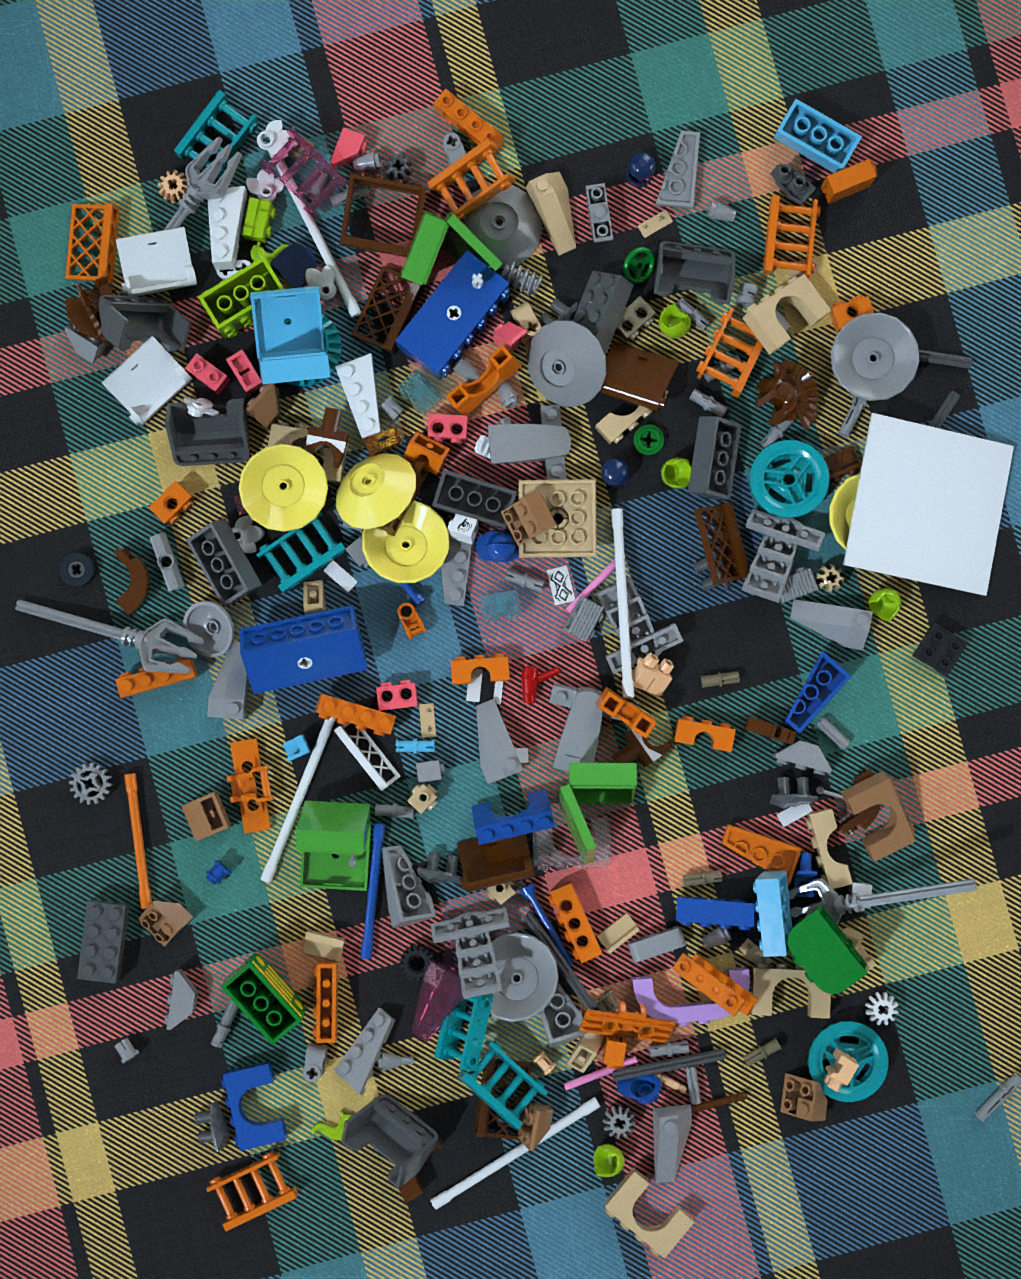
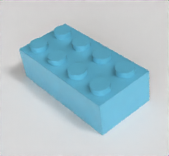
[774,99,862,173]
[753,870,792,957]

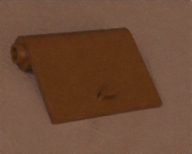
[599,341,679,412]
[457,834,535,892]

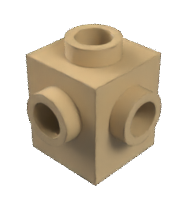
[407,784,438,814]
[486,882,516,905]

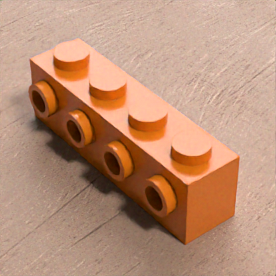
[115,657,198,698]
[315,693,396,737]
[313,961,338,1043]

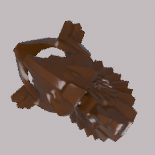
[64,276,116,342]
[755,360,820,429]

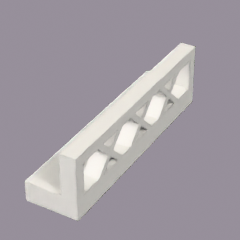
[334,722,401,791]

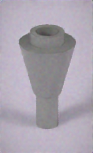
[377,1052,414,1072]

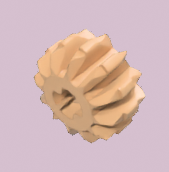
[158,170,189,204]

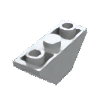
[586,183,613,243]
[773,740,832,776]
[165,969,198,1030]

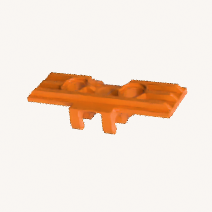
[227,738,274,834]
[579,1001,676,1043]

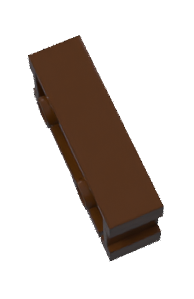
[744,717,797,745]

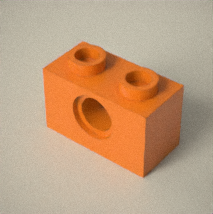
[830,295,874,333]
[403,431,450,475]
[148,480,195,525]
[602,1035,627,1069]

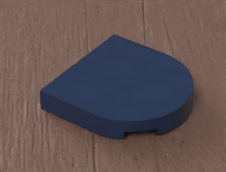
[270,244,316,288]

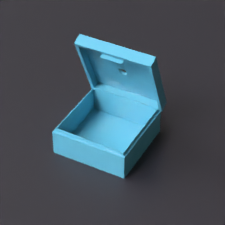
[250,286,330,384]

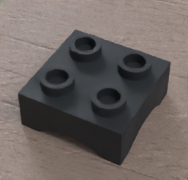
[912,623,968,676]

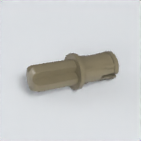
[701,672,740,688]
[683,869,722,886]
[743,1038,782,1066]

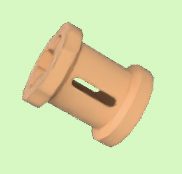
[531,1050,556,1076]

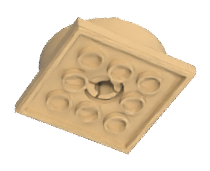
[519,479,597,558]

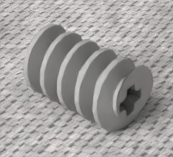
[501,262,543,296]

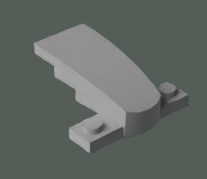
[487,405,571,480]
[742,509,826,603]
[596,577,683,674]
[549,683,620,771]
[431,907,510,999]

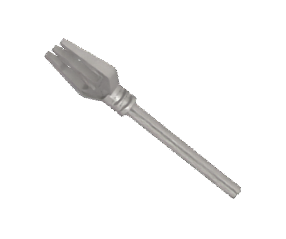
[118,137,242,296]
[15,600,204,673]
[788,878,977,928]

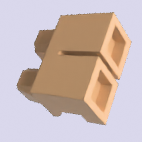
[632,653,674,696]
[824,1048,859,1092]

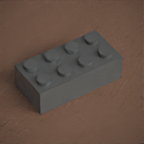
[572,271,634,355]
[688,416,741,500]
[432,469,517,531]
[186,518,262,607]
[77,899,130,984]

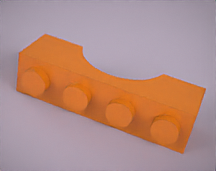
[446,345,522,416]

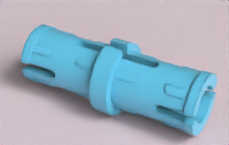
[396,739,435,754]

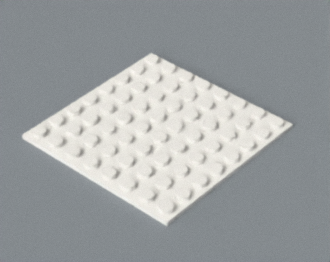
[843,413,1014,596]

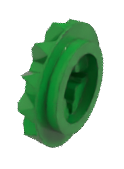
[633,425,664,455]

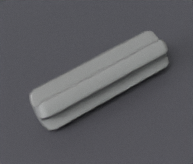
[817,717,850,749]
[686,1066,701,1105]

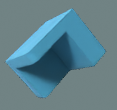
[283,734,311,762]

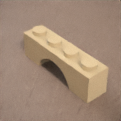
[595,389,668,445]
[805,808,853,889]

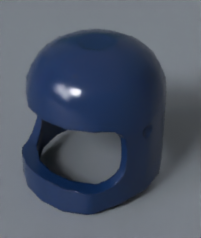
[626,152,656,188]
[601,458,631,488]

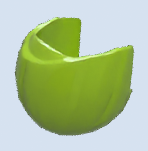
[659,304,691,339]
[661,457,692,489]
[868,588,901,622]
[593,1144,625,1177]

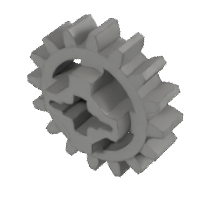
[69,763,112,805]

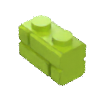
[242,197,276,243]

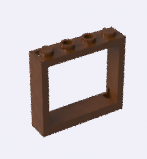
[339,172,426,257]

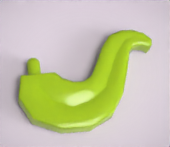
[250,241,290,267]
[312,1111,351,1141]

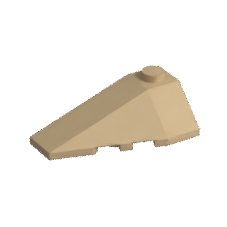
[526,172,576,256]

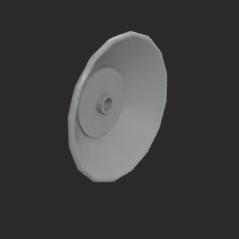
[463,185,543,270]
[831,313,919,401]
[527,320,606,407]
[490,932,559,1022]

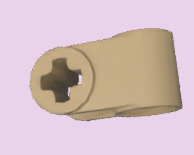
[510,301,541,340]

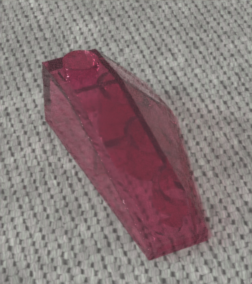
[411,962,464,1042]

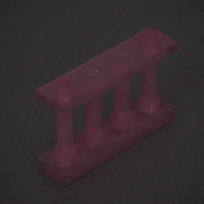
[260,127,349,216]

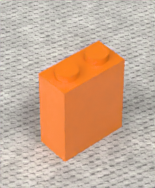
[821,159,877,204]

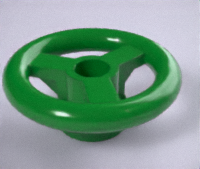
[623,247,655,284]

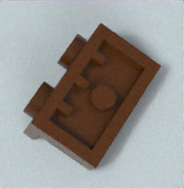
[824,446,862,483]

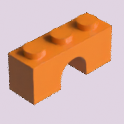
[450,653,510,685]
[595,687,657,738]
[673,716,736,752]

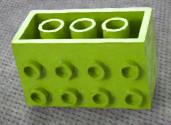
[198,256,284,338]

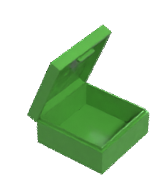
[401,210,502,285]
[558,763,637,865]
[296,800,372,891]

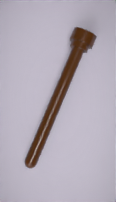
[691,1092,747,1113]

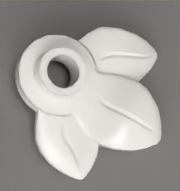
[257,120,295,158]
[246,168,284,202]
[304,265,336,300]
[183,397,219,417]
[231,515,265,553]

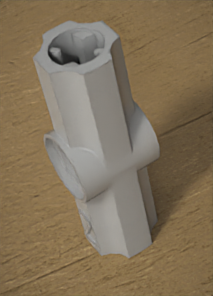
[150,532,185,592]

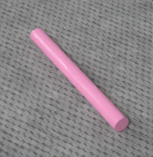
[566,559,616,614]
[563,1056,638,1091]

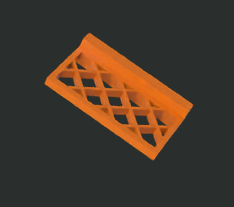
[65,203,120,284]

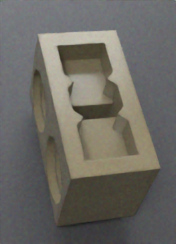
[616,296,656,342]

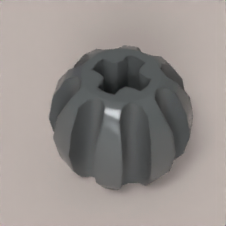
[384,154,413,182]

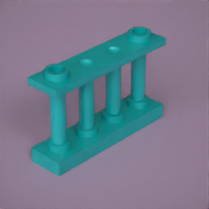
[174,90,258,180]
[256,512,346,593]
[434,981,494,1071]
[457,1040,548,1130]

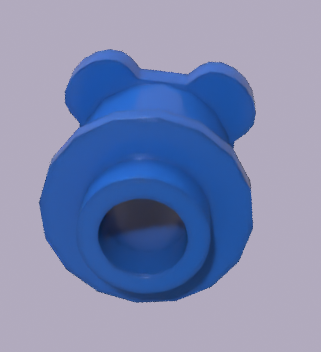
[206,860,231,885]

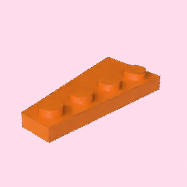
[722,824,802,885]

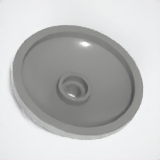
[183,601,234,657]

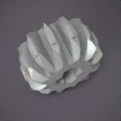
[603,1105,636,1139]

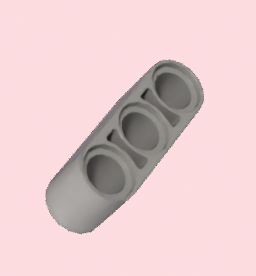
[628,926,686,963]

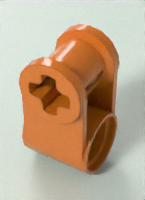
[398,603,427,640]

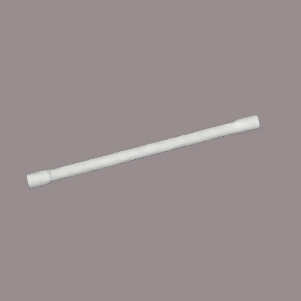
[267,150,361,318]
[611,508,634,699]
[260,717,337,883]
[430,1097,601,1210]

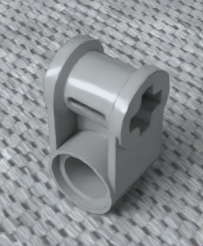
[443,133,467,166]
[303,1043,328,1082]

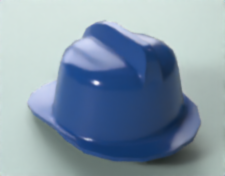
[475,531,519,562]
[616,1074,662,1105]

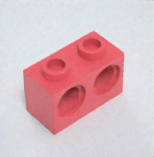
[226,350,264,395]
[185,353,230,395]
[428,413,468,444]
[376,680,418,711]

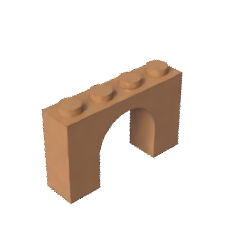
[841,771,916,862]

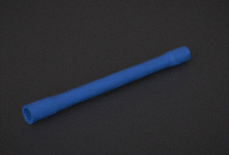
[360,823,386,959]

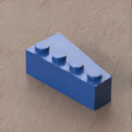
[784,651,852,736]
[676,896,759,930]

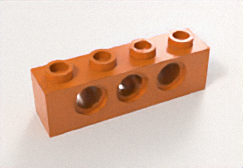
[433,88,504,156]
[548,881,603,963]

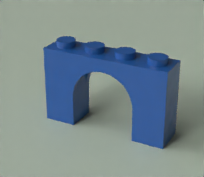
[471,789,555,845]
[221,1060,288,1151]

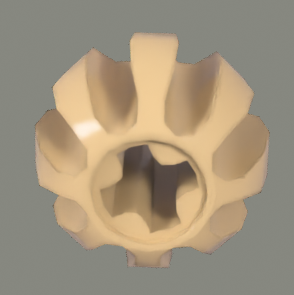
[816,564,845,592]

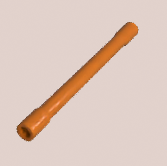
[124,773,152,909]

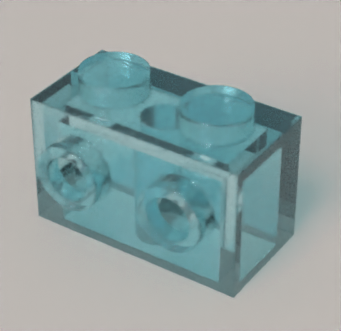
[397,369,444,415]
[479,589,521,623]

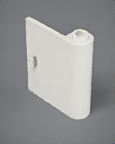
[116,227,197,296]
[102,336,192,425]

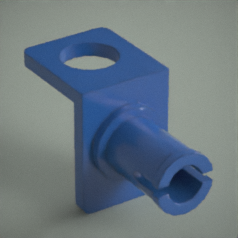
[794,853,817,897]

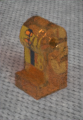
[363,428,402,456]

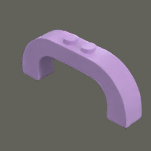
[632,967,750,1026]

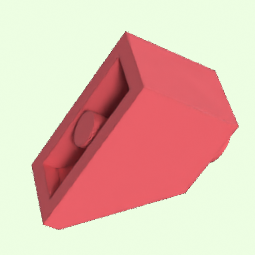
[330,127,368,169]
[492,321,527,352]

